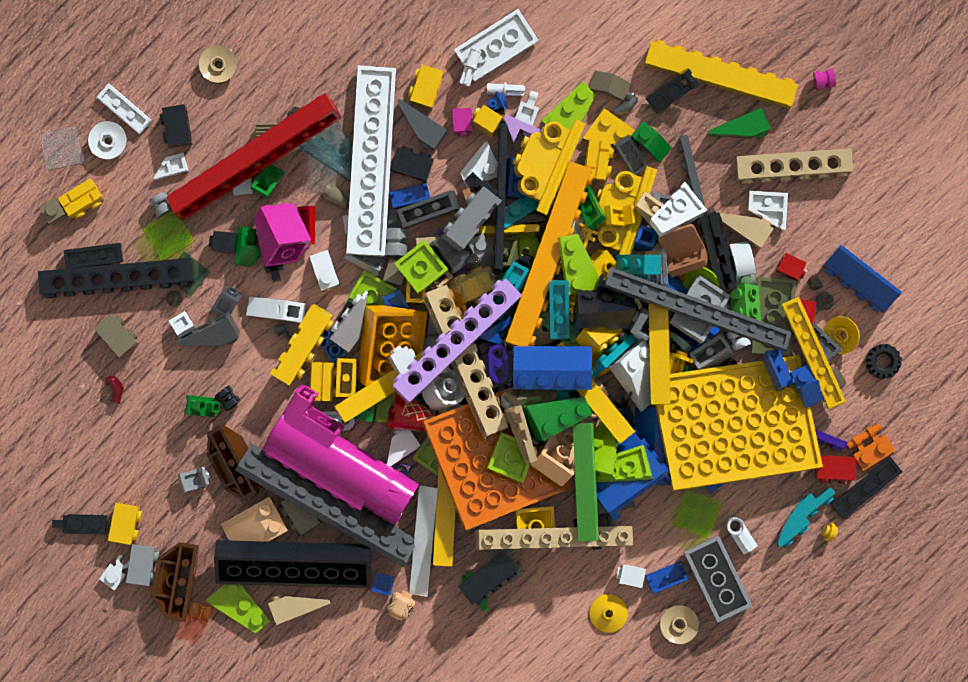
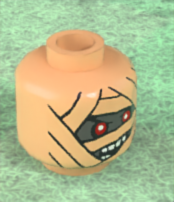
[387,590,415,621]

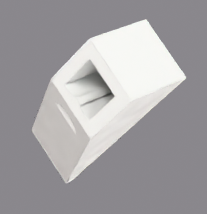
[330,290,368,352]
[246,297,306,324]

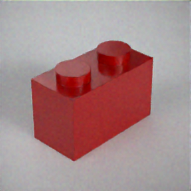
[814,455,856,484]

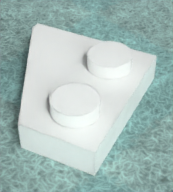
[460,141,497,190]
[748,191,788,230]

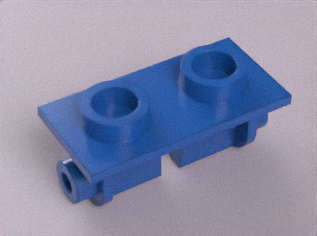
[487,91,507,114]

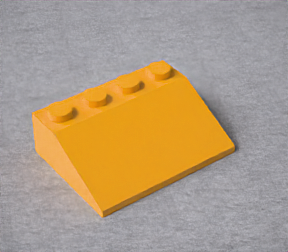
[357,306,428,386]

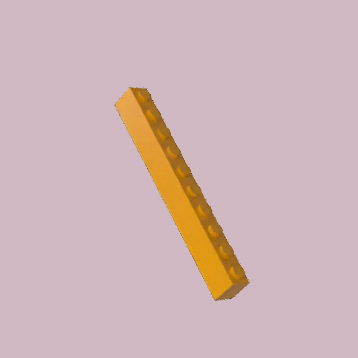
[505,161,594,347]

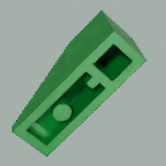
[708,108,771,140]

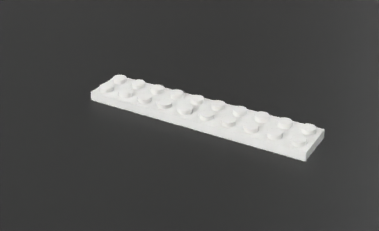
[346,65,396,257]

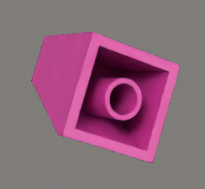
[254,203,311,267]

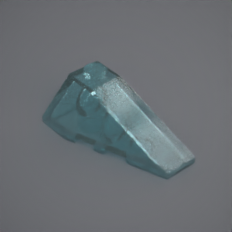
[299,121,353,183]

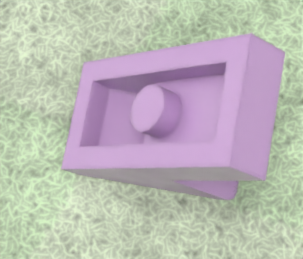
[504,114,541,145]

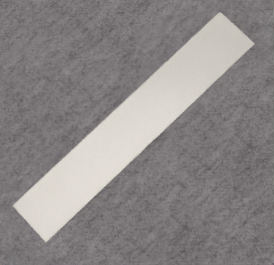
[409,485,438,597]

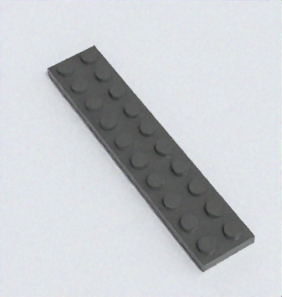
[235,444,415,568]

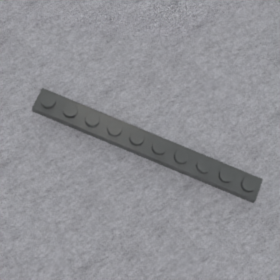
[676,134,730,310]
[604,267,791,352]

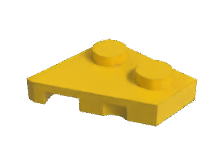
[583,108,635,144]

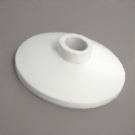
[88,121,127,159]

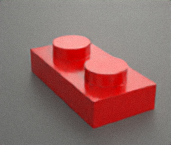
[297,206,316,245]

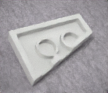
[649,182,707,237]

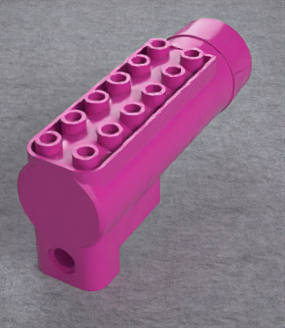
[263,385,420,525]

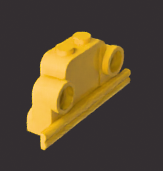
[512,119,586,215]
[596,166,657,255]

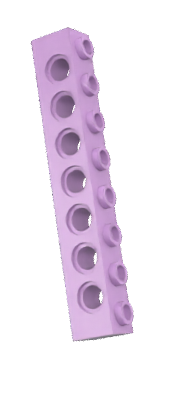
[392,279,522,404]

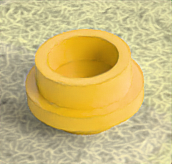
[821,522,838,541]

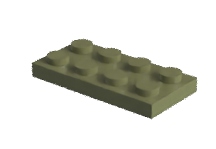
[751,277,796,357]

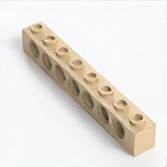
[422,285,509,439]
[475,526,633,550]

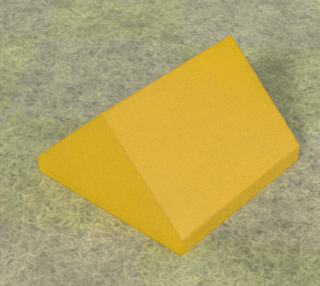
[515,506,556,529]

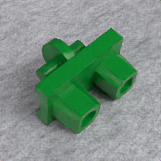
[185,395,220,417]

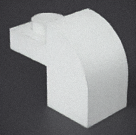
[729,241,756,285]

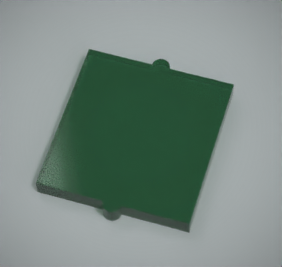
[169,252,210,296]

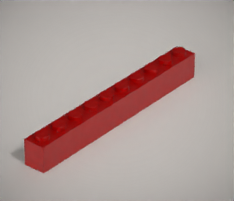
[167,93,342,221]

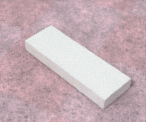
[96,83,152,135]

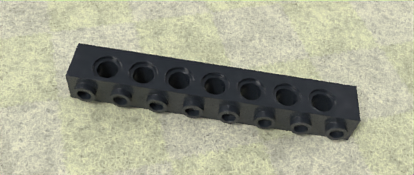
[38,258,195,299]

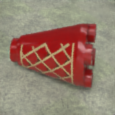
[385,392,437,432]

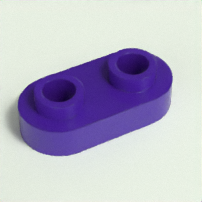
[488,344,509,384]
[815,430,848,452]

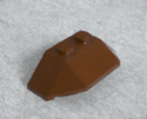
[207,424,259,501]
[151,542,199,622]

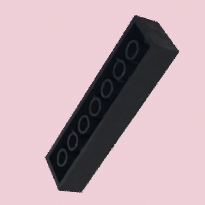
[214,540,372,588]

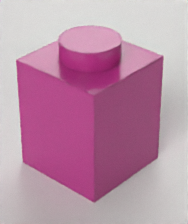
[452,108,473,137]

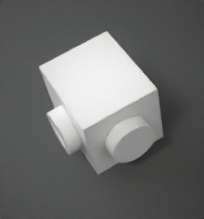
[387,346,416,375]

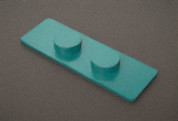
[495,196,539,229]

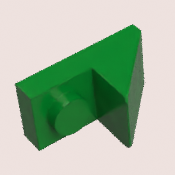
[250,164,285,198]
[234,227,261,267]

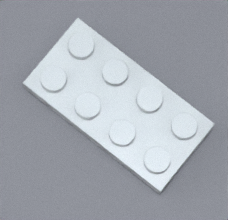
[454,9,539,82]

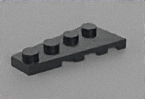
[707,208,737,290]

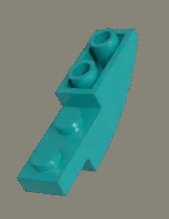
[776,487,835,548]

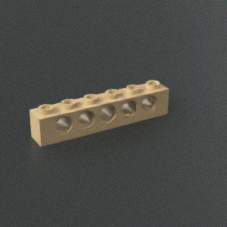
[735,148,853,184]

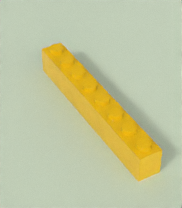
[644,40,798,109]

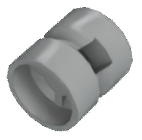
[385,228,408,257]

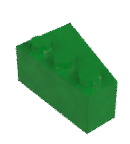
[521,396,593,441]

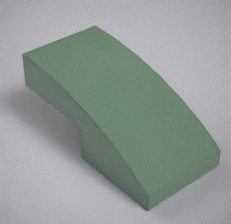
[669,331,692,354]

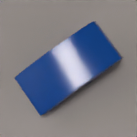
[321,327,348,363]

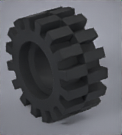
[865,344,902,379]

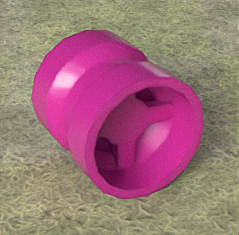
[813,68,836,91]

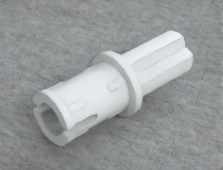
[459,48,482,86]
[487,82,525,98]

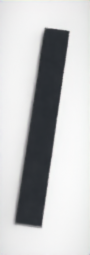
[493,123,508,275]

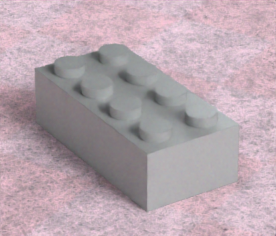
[683,535,752,623]

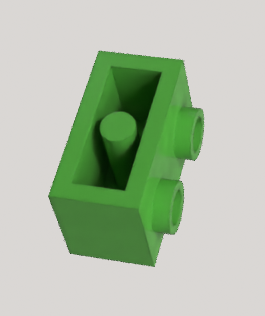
[730,283,761,321]

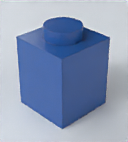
[633,225,658,254]

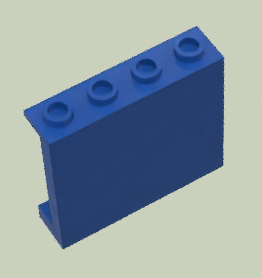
[596,425,671,522]

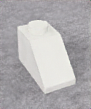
[310,250,340,292]
[387,429,421,467]

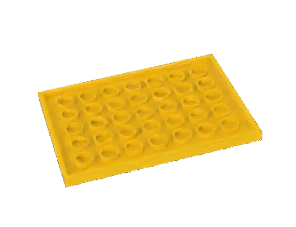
[655,355,823,491]

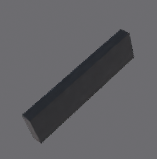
[830,457,902,519]

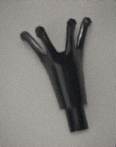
[608,388,635,427]

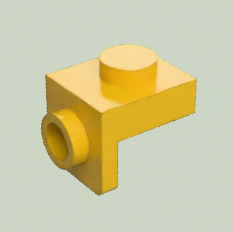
[604,205,635,227]
[670,350,694,374]

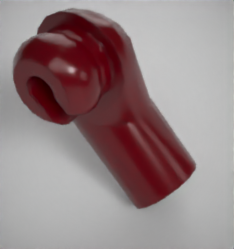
[105,376,124,404]

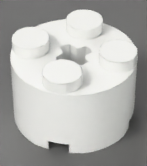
[422,367,465,411]

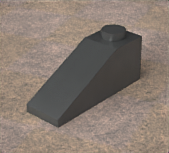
[397,99,447,151]
[177,312,240,346]

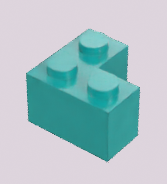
[617,254,661,293]

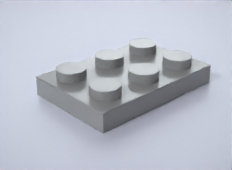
[669,275,730,344]

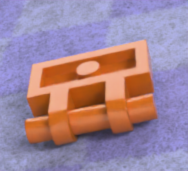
[847,423,896,471]

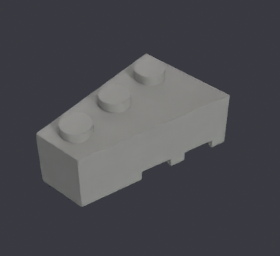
[442,186,502,252]

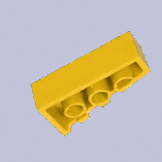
[270,304,334,386]

